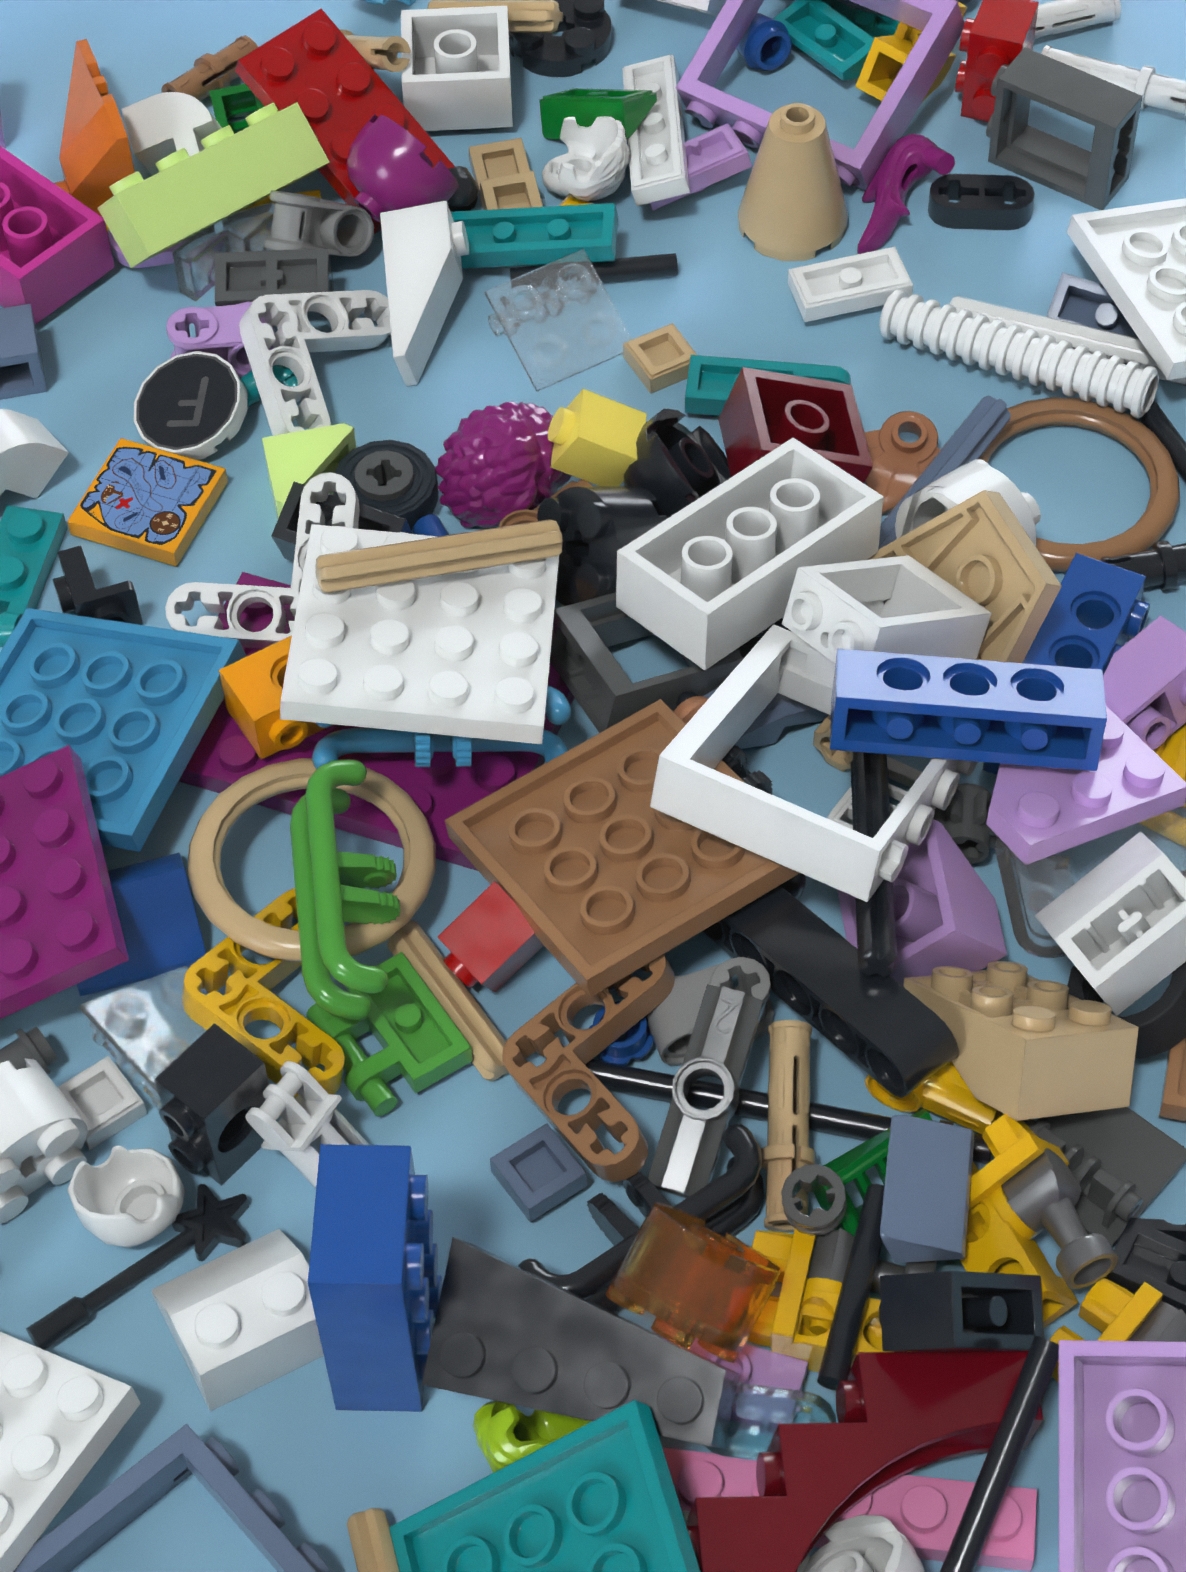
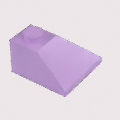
[837,819,1007,986]

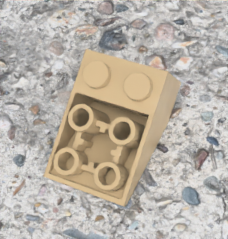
[903,961,1139,1121]

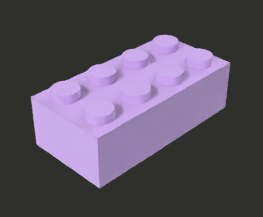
[1059,1340,1186,1572]

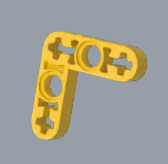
[182,888,345,1098]

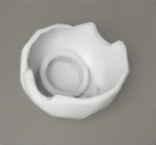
[67,1146,185,1247]

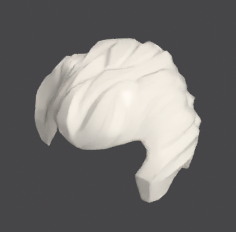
[542,116,630,201]

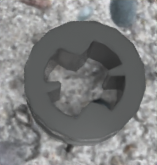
[781,1164,847,1236]

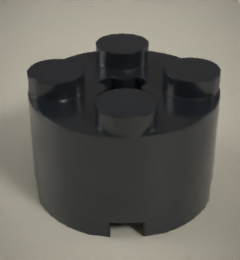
[537,486,667,606]

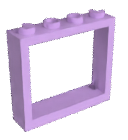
[676,0,964,190]

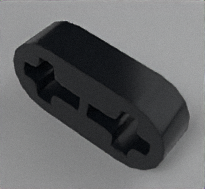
[928,174,1035,230]

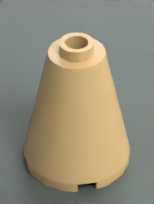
[738,103,848,261]

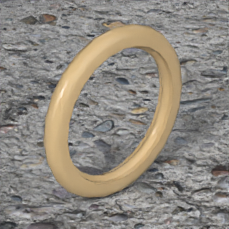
[187,758,436,962]

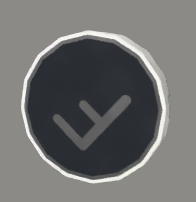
[134,351,248,460]

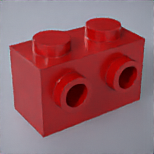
[955,0,1039,122]

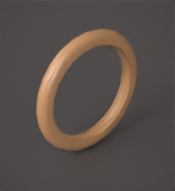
[979,397,1180,572]

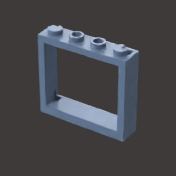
[14,1424,330,1572]

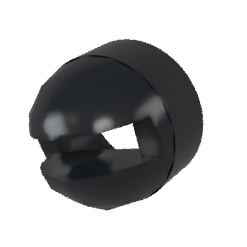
[447,166,478,212]

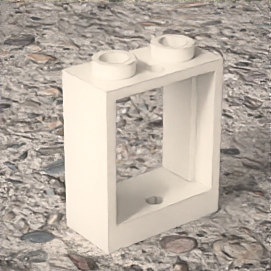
[782,555,991,664]

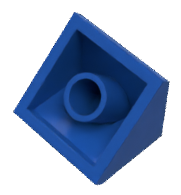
[77,853,206,997]

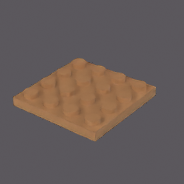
[445,699,800,997]

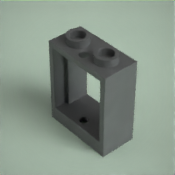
[986,47,1142,210]
[550,592,744,733]

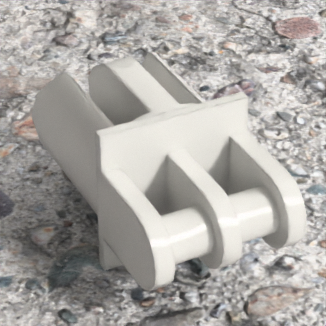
[245,1061,369,1189]

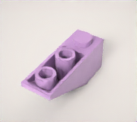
[1103,615,1186,750]

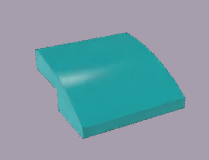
[773,0,899,81]

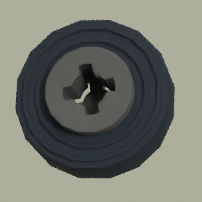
[333,440,439,531]

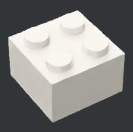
[401,5,513,131]

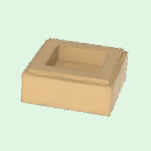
[623,323,697,394]

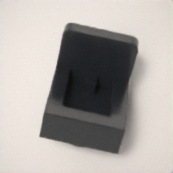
[53,545,143,625]

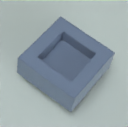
[490,1123,587,1222]

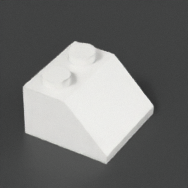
[151,1229,324,1411]

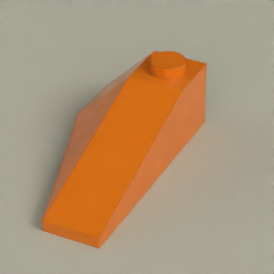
[54,39,135,217]

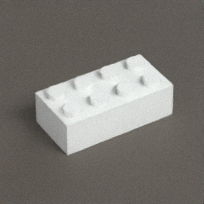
[616,438,884,670]

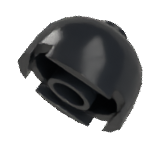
[624,408,731,518]

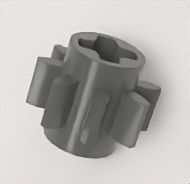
[933,783,1003,864]

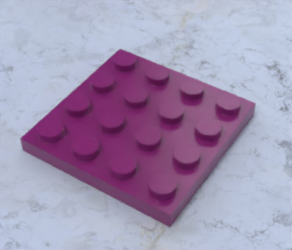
[0,745,129,1019]

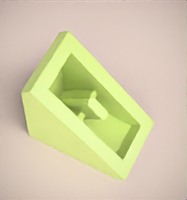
[262,423,356,519]

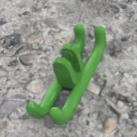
[290,759,401,1020]

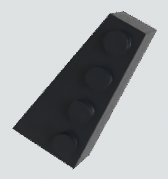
[421,1237,739,1448]

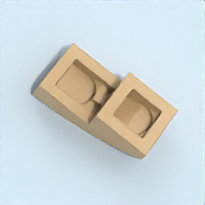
[469,138,543,210]

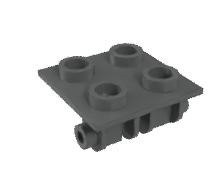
[1023,1107,1186,1247]

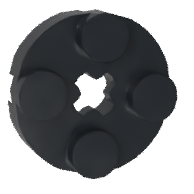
[509,0,612,77]

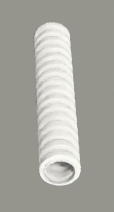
[879,289,1159,418]

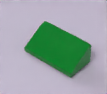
[539,88,657,140]

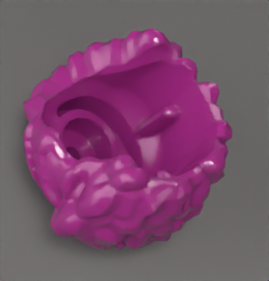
[435,401,572,528]

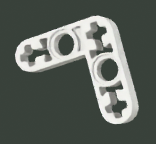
[239,290,391,436]
[165,472,360,649]

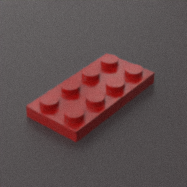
[235,8,455,235]

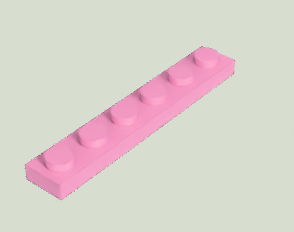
[663,1448,1037,1571]

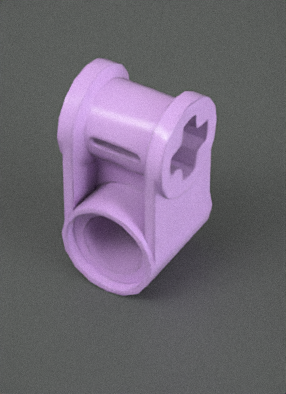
[166,302,276,378]

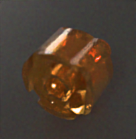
[606,1202,781,1363]

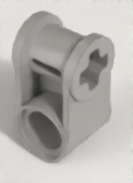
[263,190,374,257]
[645,957,774,1065]

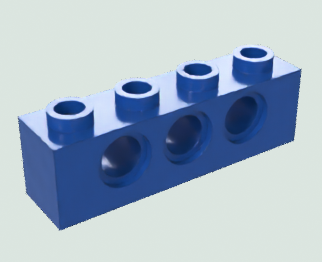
[983,553,1150,775]
[830,649,1107,771]

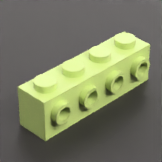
[98,102,329,268]

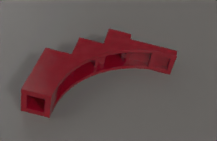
[686,1351,1043,1572]

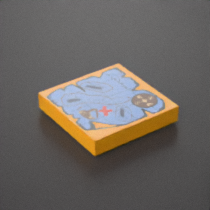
[67,438,228,567]

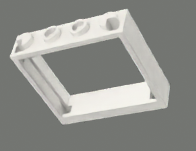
[650,624,978,902]

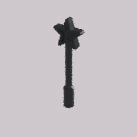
[26,1184,249,1350]

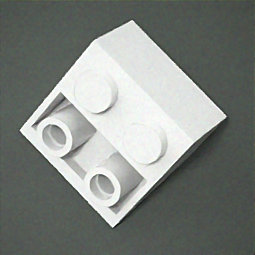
[1035,831,1186,1016]

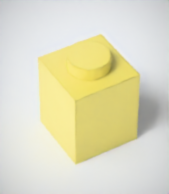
[548,389,647,486]

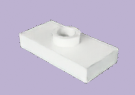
[788,246,913,322]

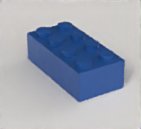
[308,1144,442,1412]

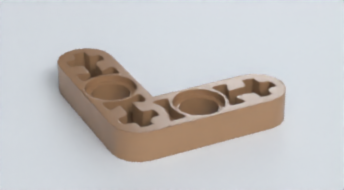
[502,954,675,1182]

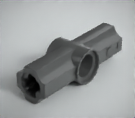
[647,984,765,1198]

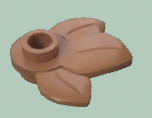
[864,411,940,515]

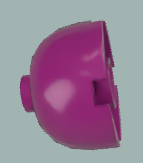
[346,114,459,222]

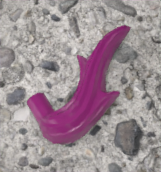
[857,134,955,254]

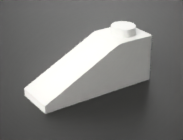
[380,201,469,387]

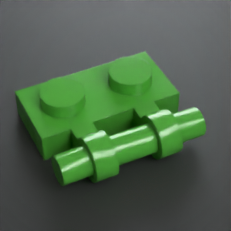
[306,952,473,1116]

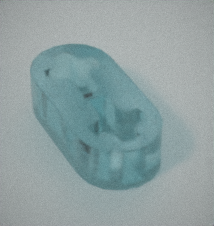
[704,1383,837,1461]

